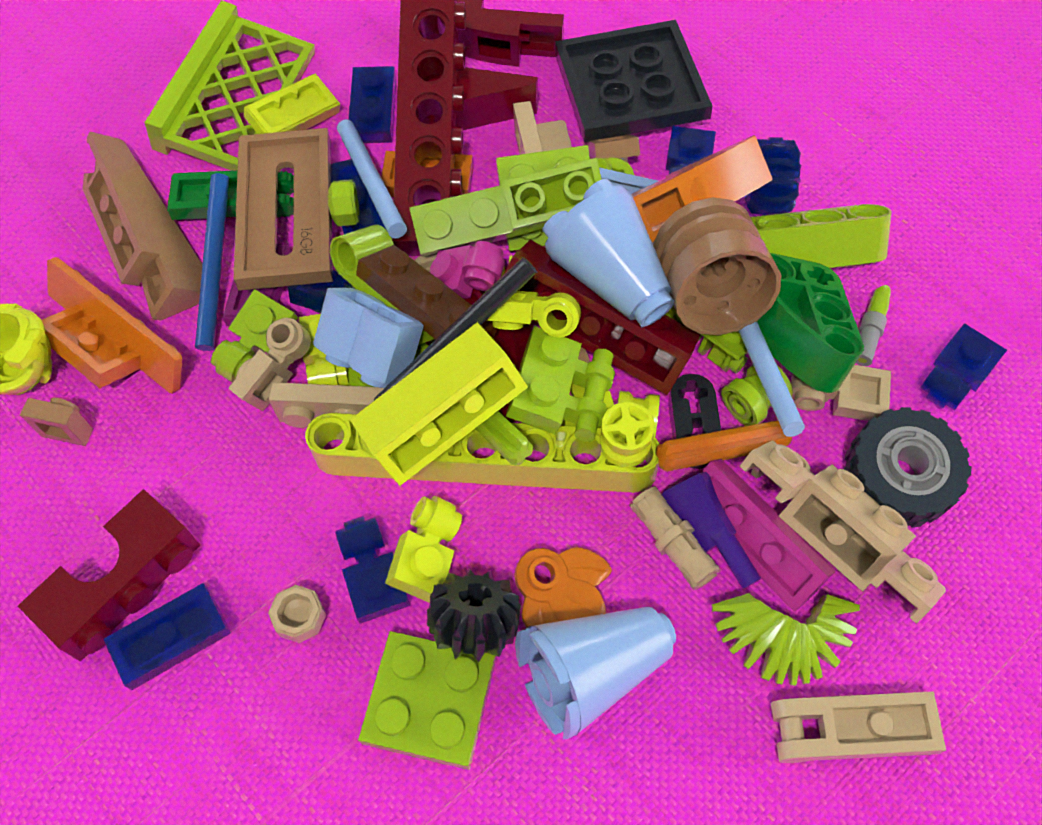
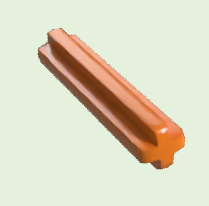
[656,420,792,472]

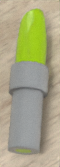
[856,285,891,366]

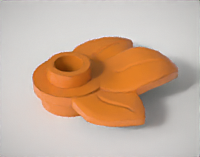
[514,547,612,628]

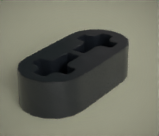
[668,373,721,469]

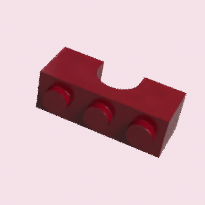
[18,489,200,662]

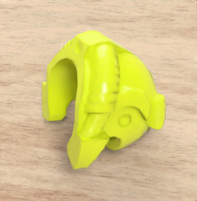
[0,303,52,395]

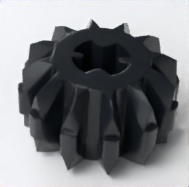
[426,568,521,663]

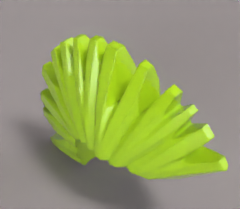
[711,593,860,686]

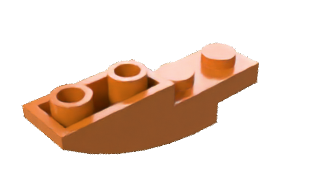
[631,135,773,243]

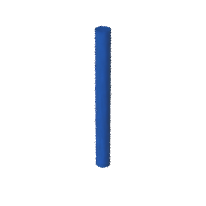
[195,173,229,351]

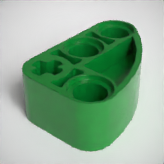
[757,253,864,393]

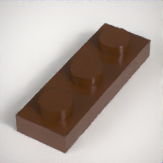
[356,245,497,340]

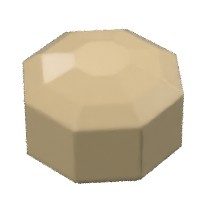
[268,585,326,643]

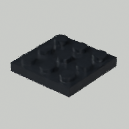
[555,19,713,142]

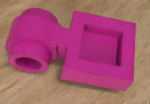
[430,241,505,299]

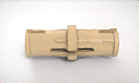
[630,487,721,590]

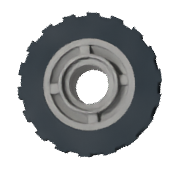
[844,407,972,528]

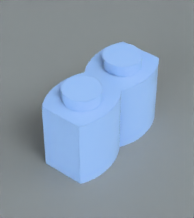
[313,288,424,388]

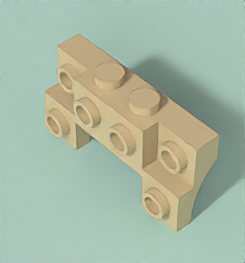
[739,440,946,624]

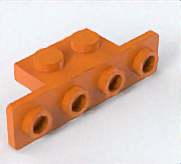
[42,257,182,393]

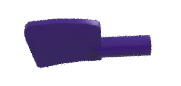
[662,472,762,589]

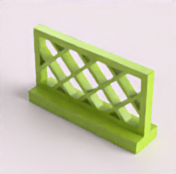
[144,0,315,170]

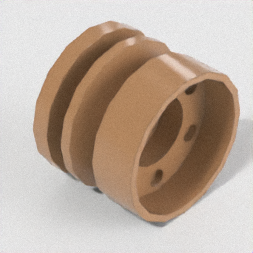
[653,197,781,335]

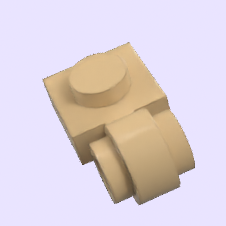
[228,318,311,411]
[791,365,891,421]

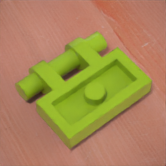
[506,326,615,442]

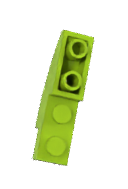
[410,157,602,257]

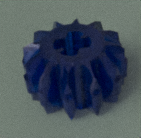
[745,137,802,216]

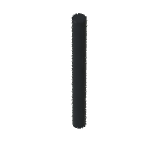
[374,257,537,401]

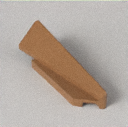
[82,131,202,320]

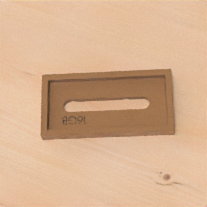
[233,128,333,291]

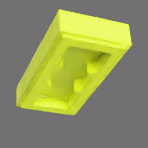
[244,73,340,134]

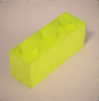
[350,322,528,486]

